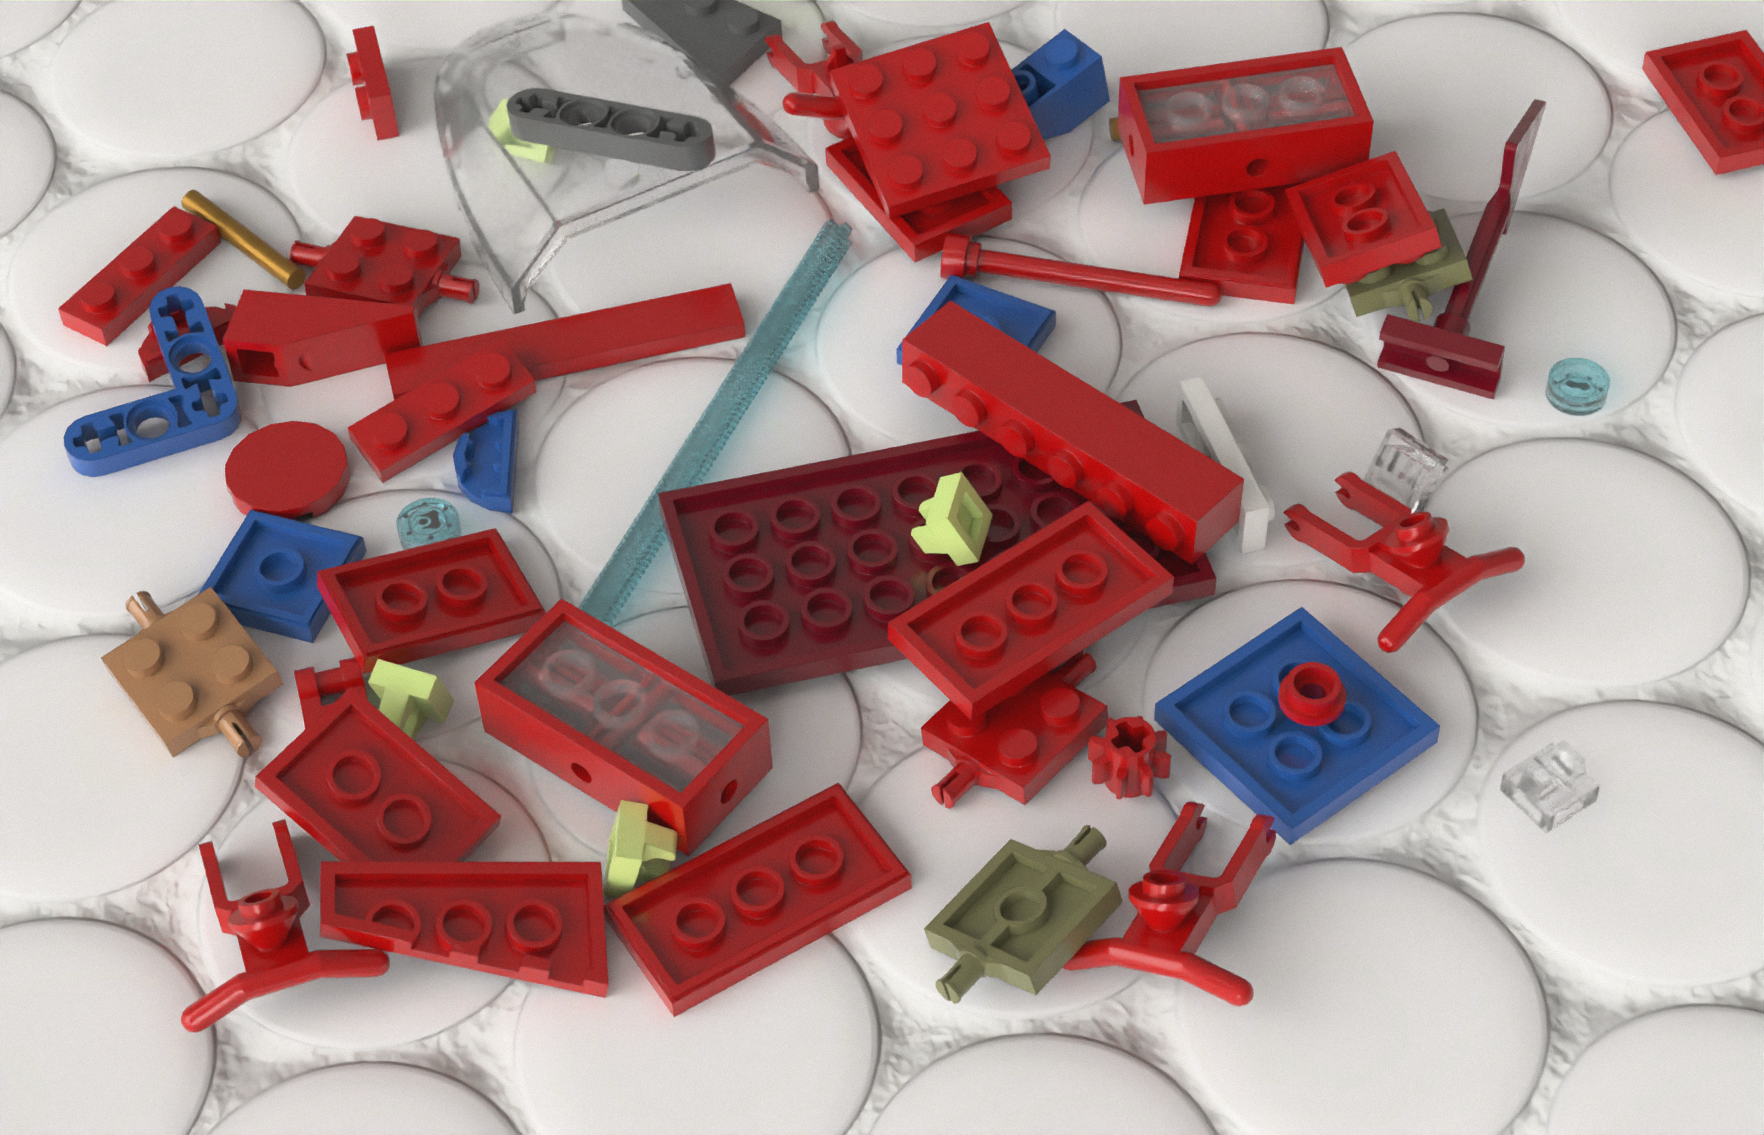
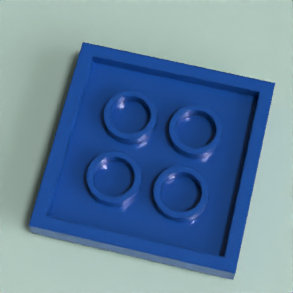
[1154,607,1440,845]

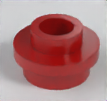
[1278,662,1346,726]

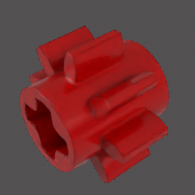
[1088,715,1172,800]

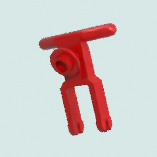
[765,20,863,139]
[1283,471,1525,653]
[1062,801,1277,1007]
[181,819,390,1033]

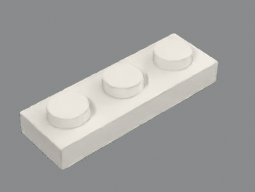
[1176,376,1275,555]

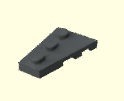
[622,0,782,96]

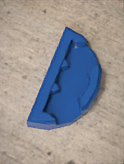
[453,409,520,513]

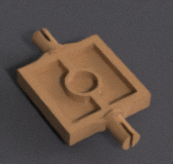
[101,587,283,757]

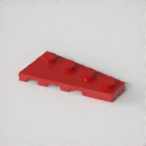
[320,861,609,998]

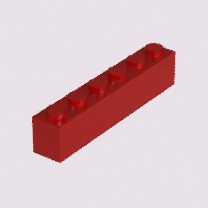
[902,300,1244,565]

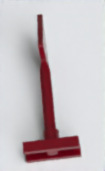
[1377,99,1546,400]

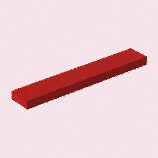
[384,283,746,400]

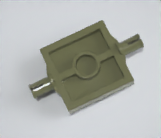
[1345,208,1473,322]
[924,825,1123,1004]

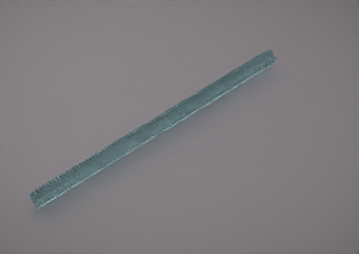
[578,219,853,626]

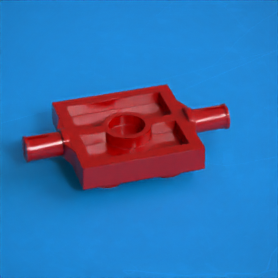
[289,216,479,318]
[921,650,1108,809]

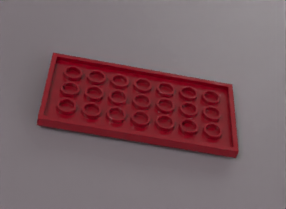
[658,400,1217,696]

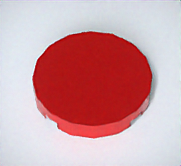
[225,421,350,520]

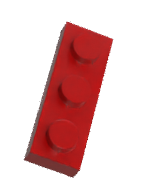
[58,206,221,346]
[348,338,536,483]

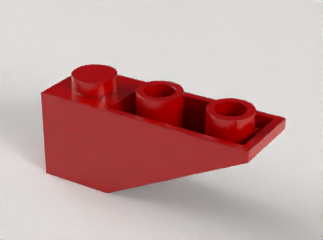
[223,289,423,387]

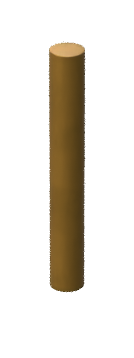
[181,190,306,290]

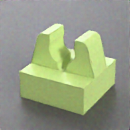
[911,472,993,566]
[368,659,454,740]
[603,800,678,897]

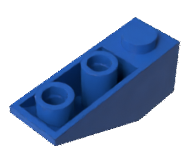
[1011,29,1110,140]

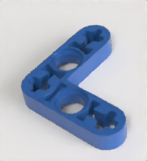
[63,286,241,477]

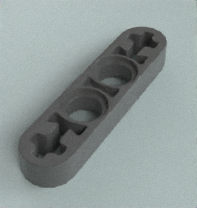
[506,88,716,171]

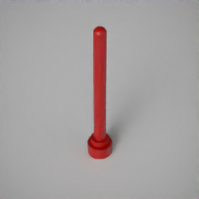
[940,232,1222,307]

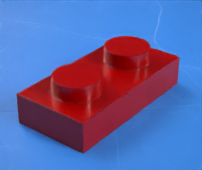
[346,25,399,141]

